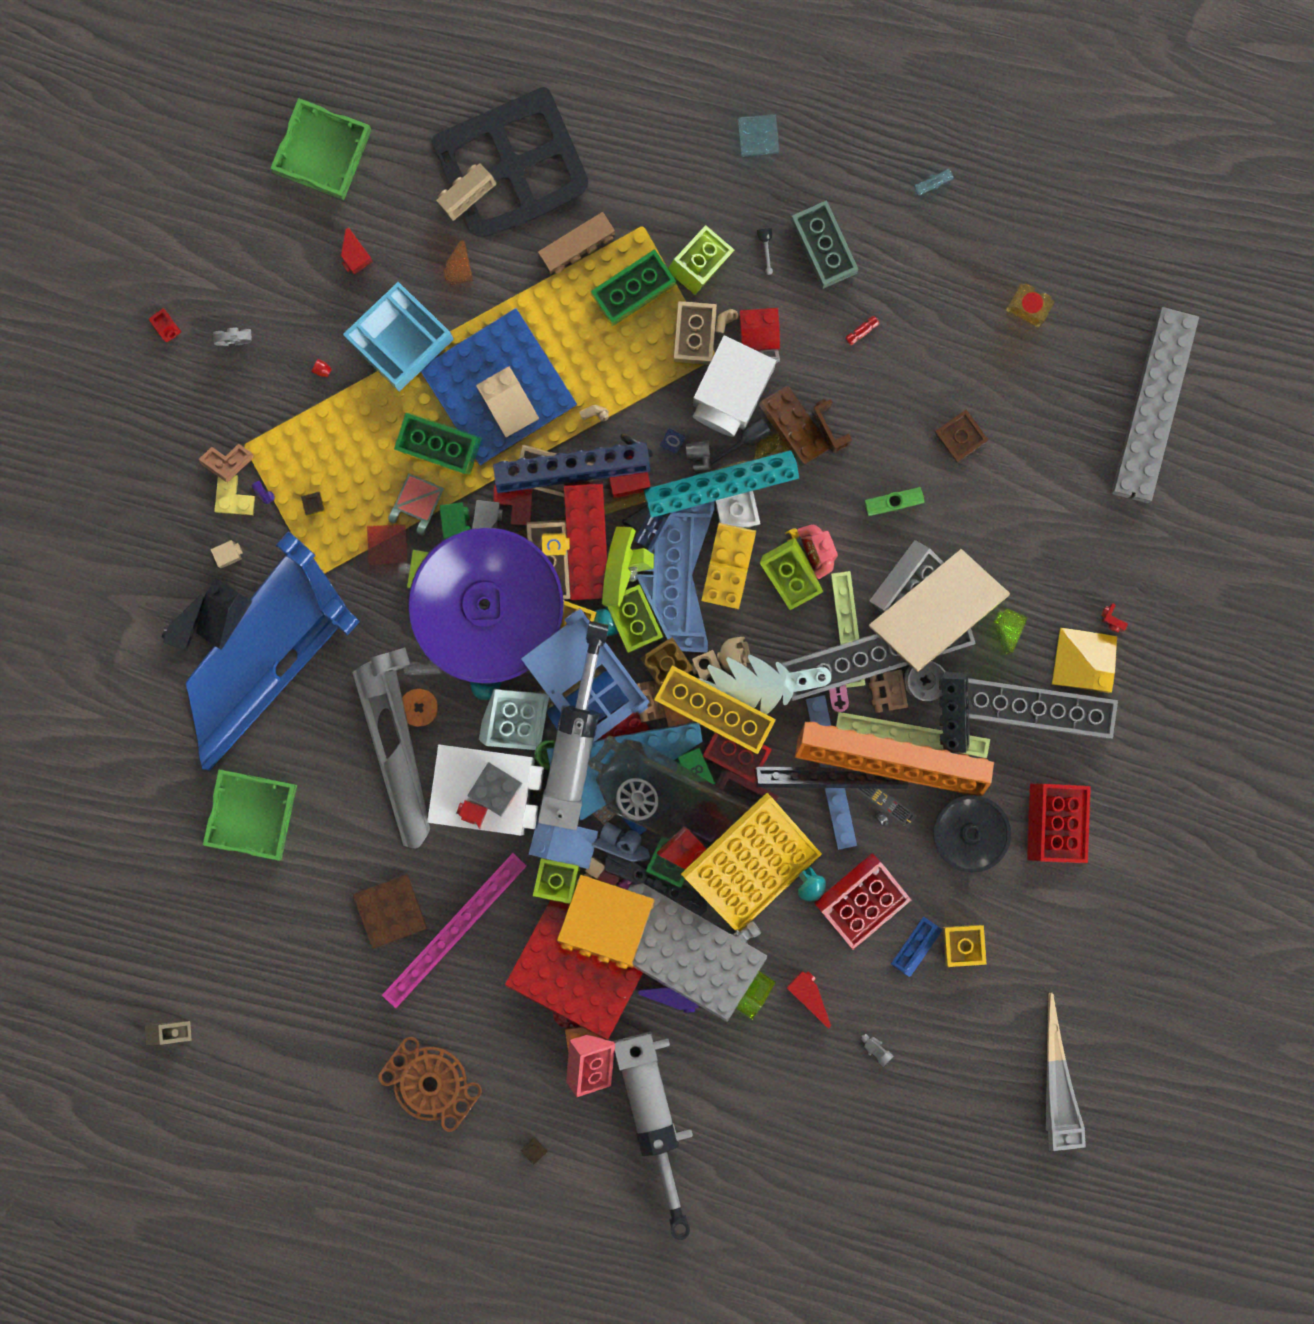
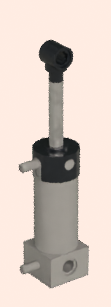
[538,621,609,830]
[613,1031,693,1240]

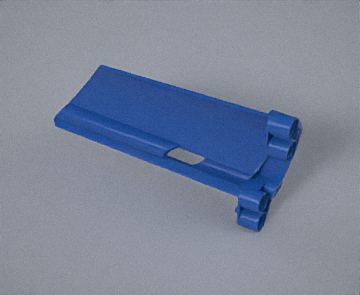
[186,531,360,771]

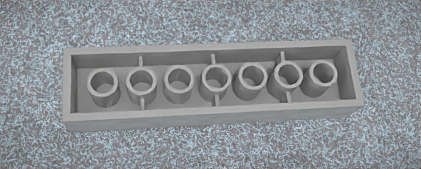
[968,678,1118,739]

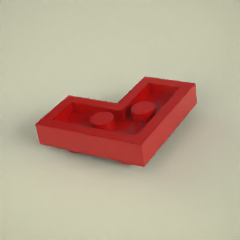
[493,485,533,526]

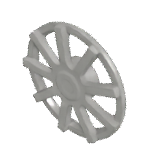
[616,778,658,821]

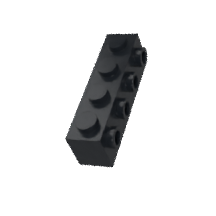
[939,672,970,753]

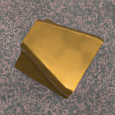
[640,637,693,688]

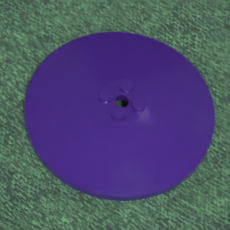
[408,528,564,683]

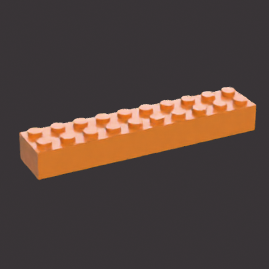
[795,722,994,796]

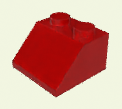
[739,308,780,351]

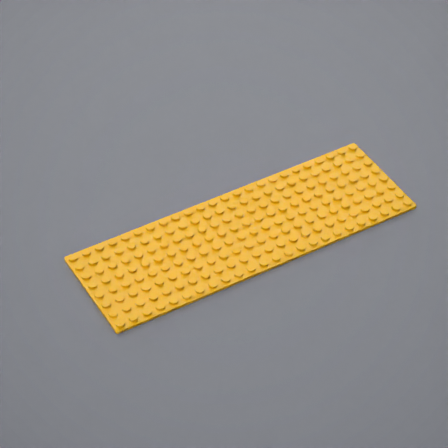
[244,227,715,574]

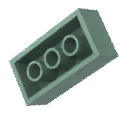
[791,200,859,289]

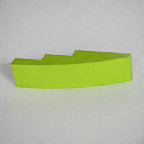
[602,527,636,607]

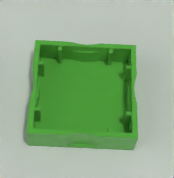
[270,98,372,200]
[203,769,297,861]

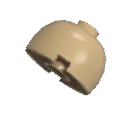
[717,637,750,675]

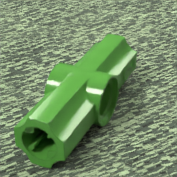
[864,487,924,517]

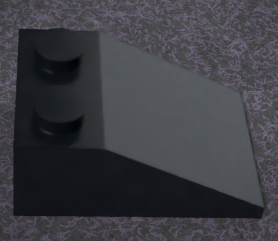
[196,578,253,650]

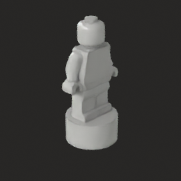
[733,921,761,944]
[861,1034,894,1067]

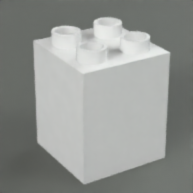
[427,745,544,835]

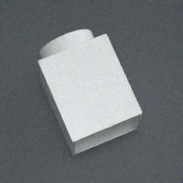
[693,336,776,437]

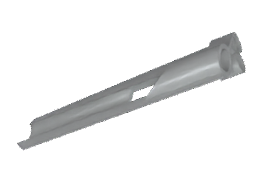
[352,648,430,848]

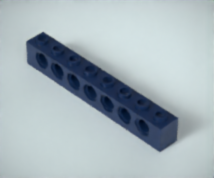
[493,442,651,493]

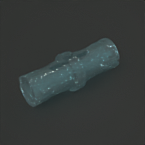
[914,168,954,196]

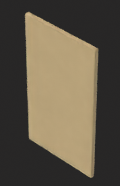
[869,549,1010,672]

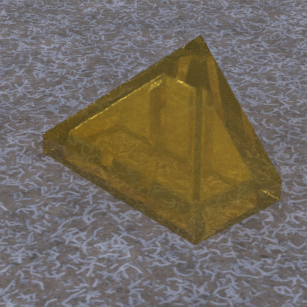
[754,434,789,460]

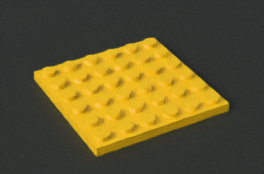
[681,793,822,932]

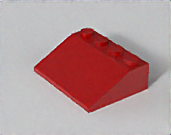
[1027,783,1091,863]
[814,853,911,950]

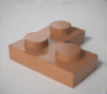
[199,444,254,483]

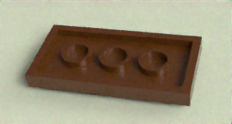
[758,386,830,467]

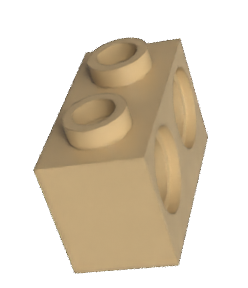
[691,650,722,680]

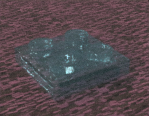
[738,114,779,157]

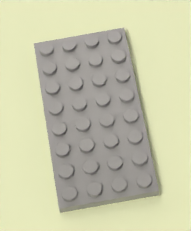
[628,883,767,1022]

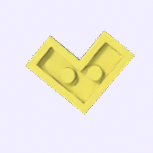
[215,475,255,516]

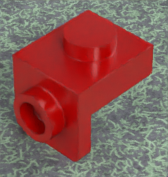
[1101,603,1128,633]

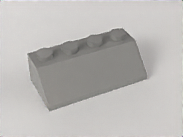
[869,540,944,613]

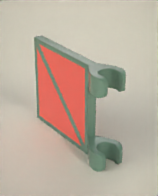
[388,474,444,536]

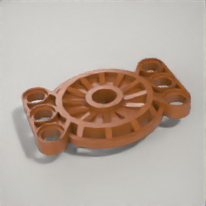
[379,1036,482,1132]

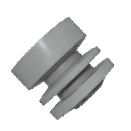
[904,661,946,701]

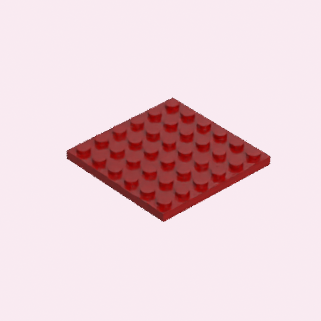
[505,900,643,1040]

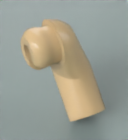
[715,309,738,334]
[580,405,609,421]

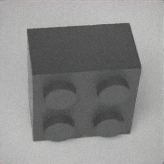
[467,762,523,817]

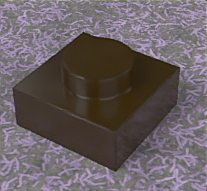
[301,492,325,516]
[520,1137,548,1165]

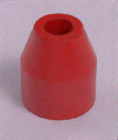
[311,359,332,377]

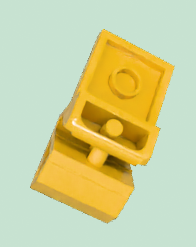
[701,523,756,609]

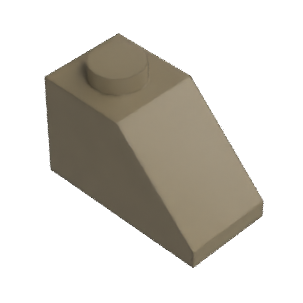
[145,1021,192,1045]

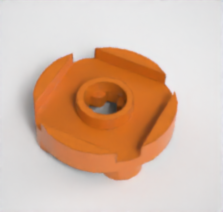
[402,688,438,727]

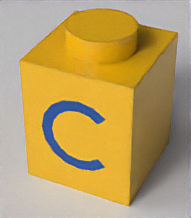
[542,533,569,555]

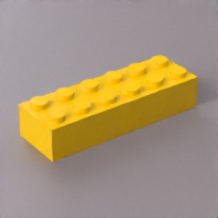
[654,665,776,754]

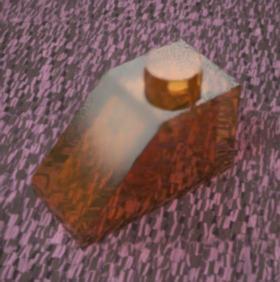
[443,240,473,285]

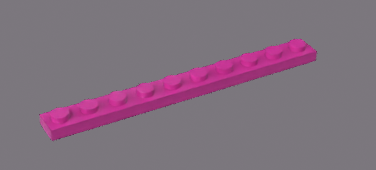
[382,853,527,1008]

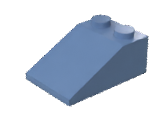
[529,818,598,869]

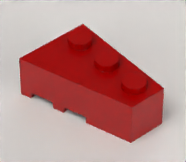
[657,827,707,870]

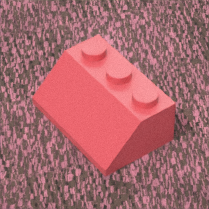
[566,1035,615,1097]

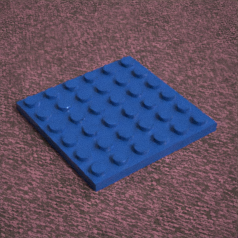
[421,308,577,466]

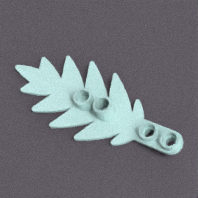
[697,655,831,715]

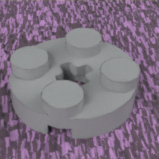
[213,328,252,346]

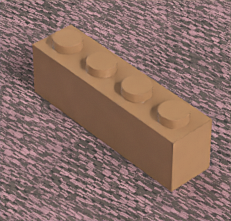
[538,212,615,274]

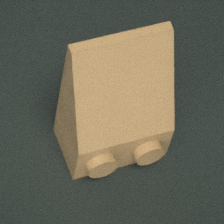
[476,366,539,438]

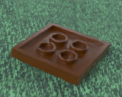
[353,874,427,949]

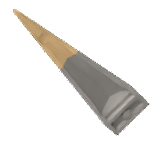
[1046,993,1086,1151]

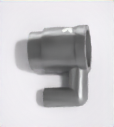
[686,440,711,473]

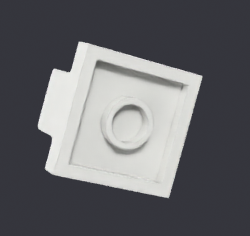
[716,491,760,529]

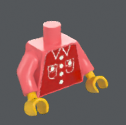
[785,525,838,579]

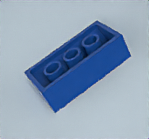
[546,670,629,730]

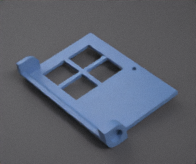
[521,608,650,742]

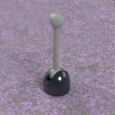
[757,228,773,275]

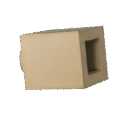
[211,540,243,568]

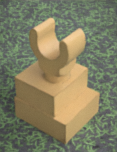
[577,856,605,884]

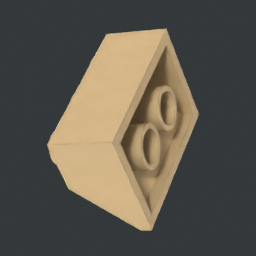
[436,163,496,221]

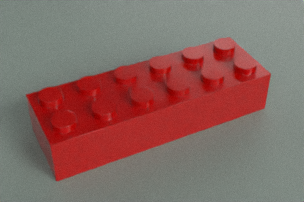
[564,480,607,600]

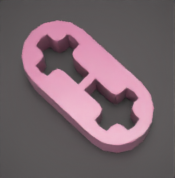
[829,684,849,712]

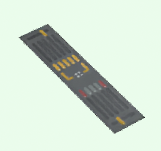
[855,788,917,828]

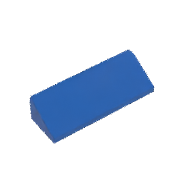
[891,917,942,977]

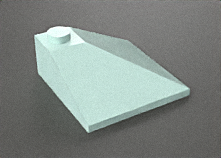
[479,689,549,750]

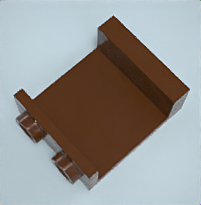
[812,399,852,453]

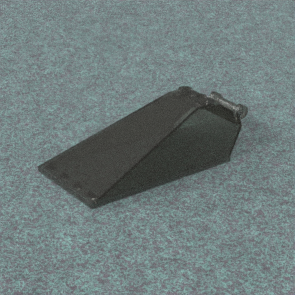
[588,736,751,849]

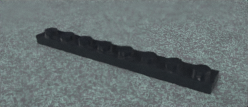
[755,767,909,789]

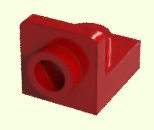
[149,308,181,342]

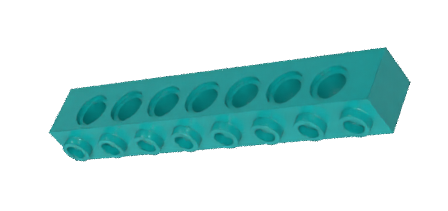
[643,450,799,518]

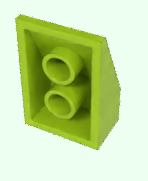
[668,225,734,295]
[760,538,823,610]

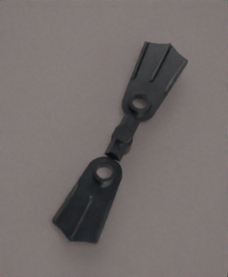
[604,854,707,916]

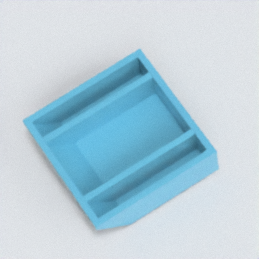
[343,282,454,392]

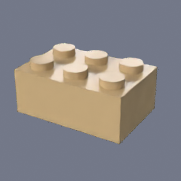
[674,301,717,365]

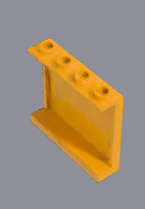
[557,875,655,969]

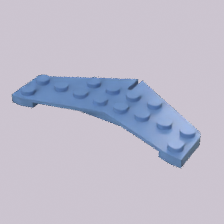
[636,501,715,652]

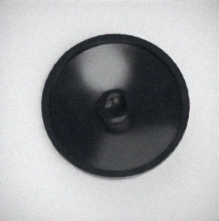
[933,795,1011,873]

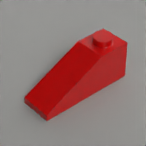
[786,971,831,1029]

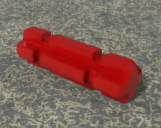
[845,316,879,345]

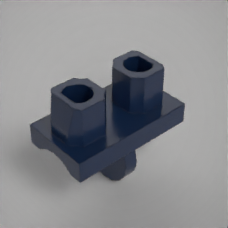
[634,513,667,550]

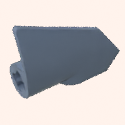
[592,822,650,861]

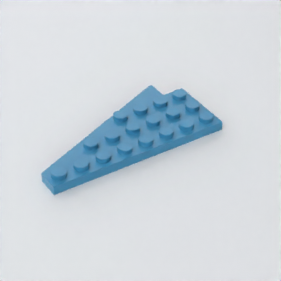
[547,722,702,820]

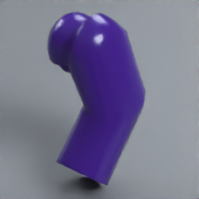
[251,481,275,504]

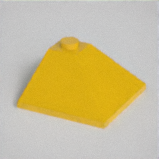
[1052,628,1117,693]

